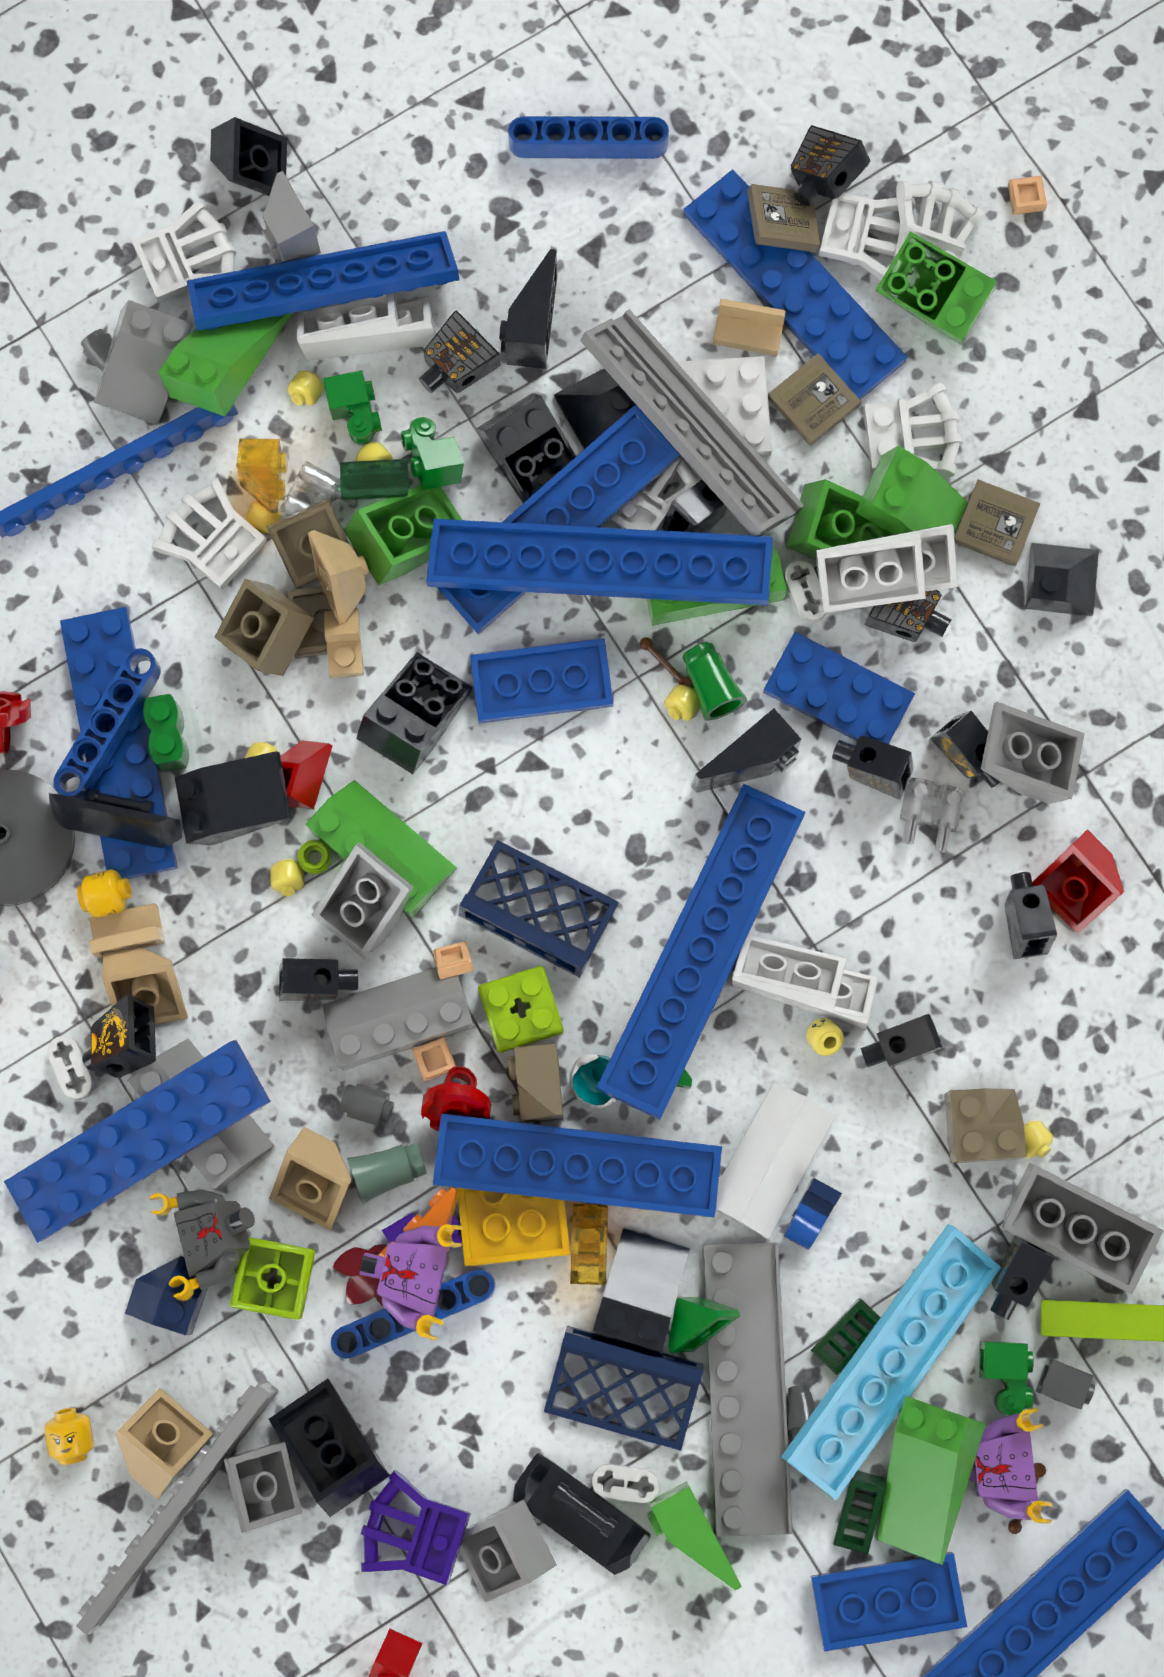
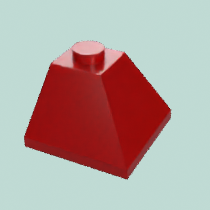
[1032,829,1125,934]

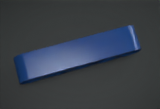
[508,116,669,159]
[53,648,161,800]
[330,1269,496,1359]

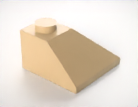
[308,530,369,625]
[102,946,188,1025]
[269,1127,352,1231]
[115,1388,213,1500]

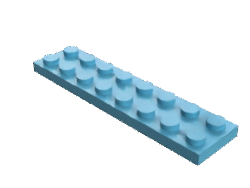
[781,1224,1001,1500]

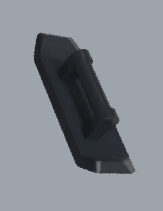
[48,788,182,848]
[513,1453,651,1575]

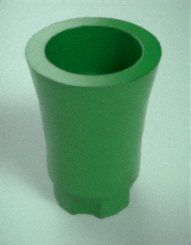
[682,642,747,721]

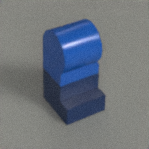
[783,1178,842,1250]

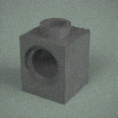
[1035,1358,1095,1410]

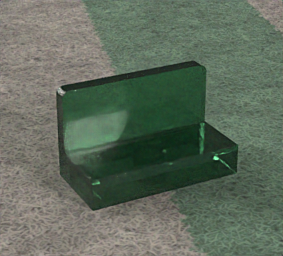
[340,459,410,500]

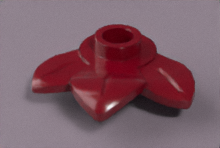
[333,1244,387,1306]

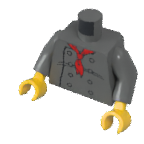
[149,1189,255,1301]

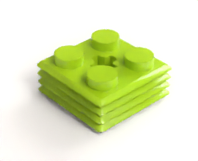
[478,966,564,1053]
[230,1237,315,1320]

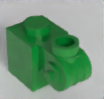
[323,370,382,445]
[401,417,464,490]
[979,1341,1034,1416]

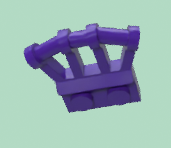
[360,1470,471,1585]

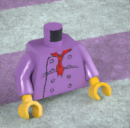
[360,1224,462,1341]
[968,1408,1053,1524]

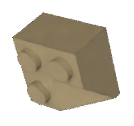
[214,579,314,676]
[508,1044,563,1123]
[944,1088,1027,1164]

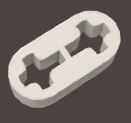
[784,560,826,624]
[47,1036,95,1100]
[592,1464,659,1503]

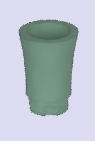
[347,1143,427,1205]

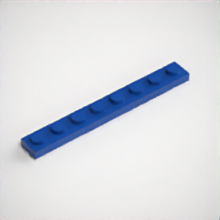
[0,404,238,538]

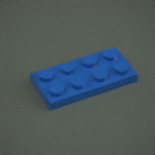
[763,632,915,744]
[470,638,613,724]
[810,1552,967,1652]

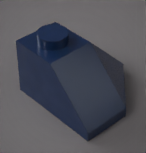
[125,1256,208,1335]

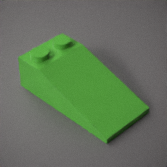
[158,313,292,416]
[877,1396,986,1565]

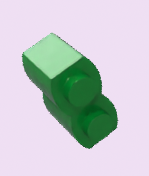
[143,694,189,772]

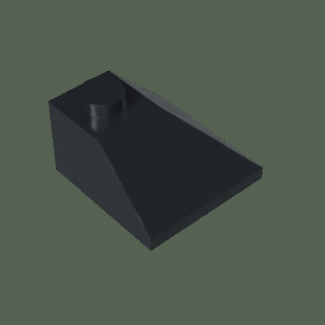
[210,117,287,196]
[554,369,642,450]
[1025,543,1099,616]

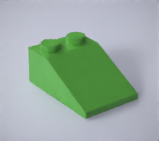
[855,445,968,535]
[786,479,893,560]
[344,485,462,585]
[647,1481,742,1591]

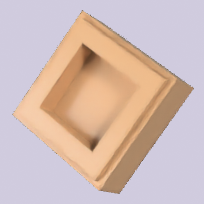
[1008,175,1047,215]
[433,941,474,980]
[412,1037,456,1082]

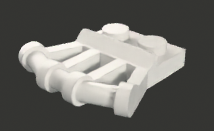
[894,180,984,260]
[818,192,916,282]
[132,201,237,303]
[863,382,963,477]
[610,456,702,531]
[152,477,268,590]

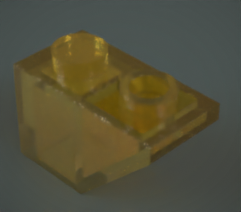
[236,438,288,514]
[570,1204,608,1285]

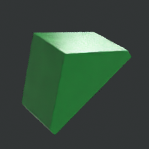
[668,1297,740,1353]

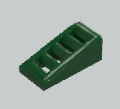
[810,1298,881,1375]
[833,1470,886,1554]

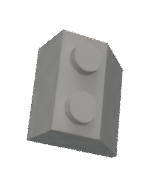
[262,171,321,263]
[224,1442,302,1533]
[460,1499,557,1602]

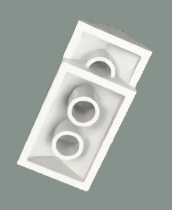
[297,293,436,361]
[816,524,958,613]
[732,935,878,1030]
[716,1083,835,1239]

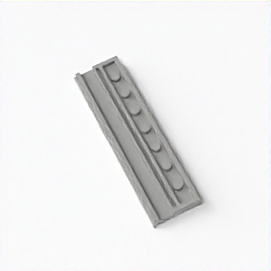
[580,309,804,536]
[703,1243,793,1537]
[76,1379,279,1635]

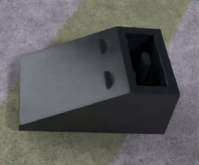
[476,393,576,502]
[356,652,473,774]

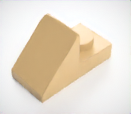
[324,609,364,679]

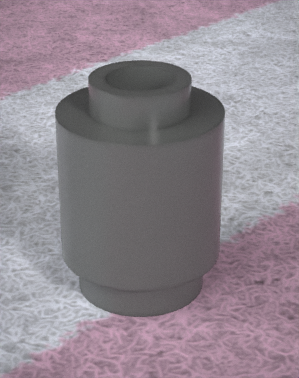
[340,1084,394,1127]

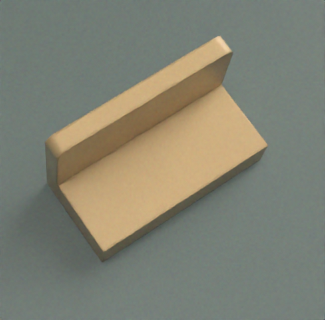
[712,299,786,356]
[89,903,165,958]

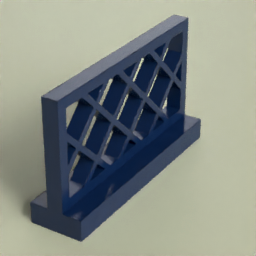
[458,840,619,978]
[544,1325,704,1451]

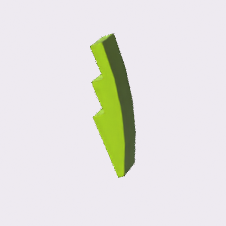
[1041,1300,1164,1342]

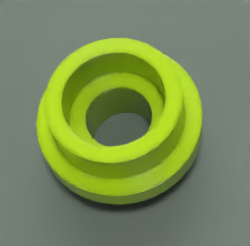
[297,840,332,874]

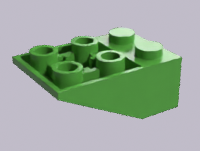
[875,231,997,345]

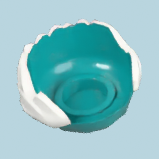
[570,1054,617,1108]

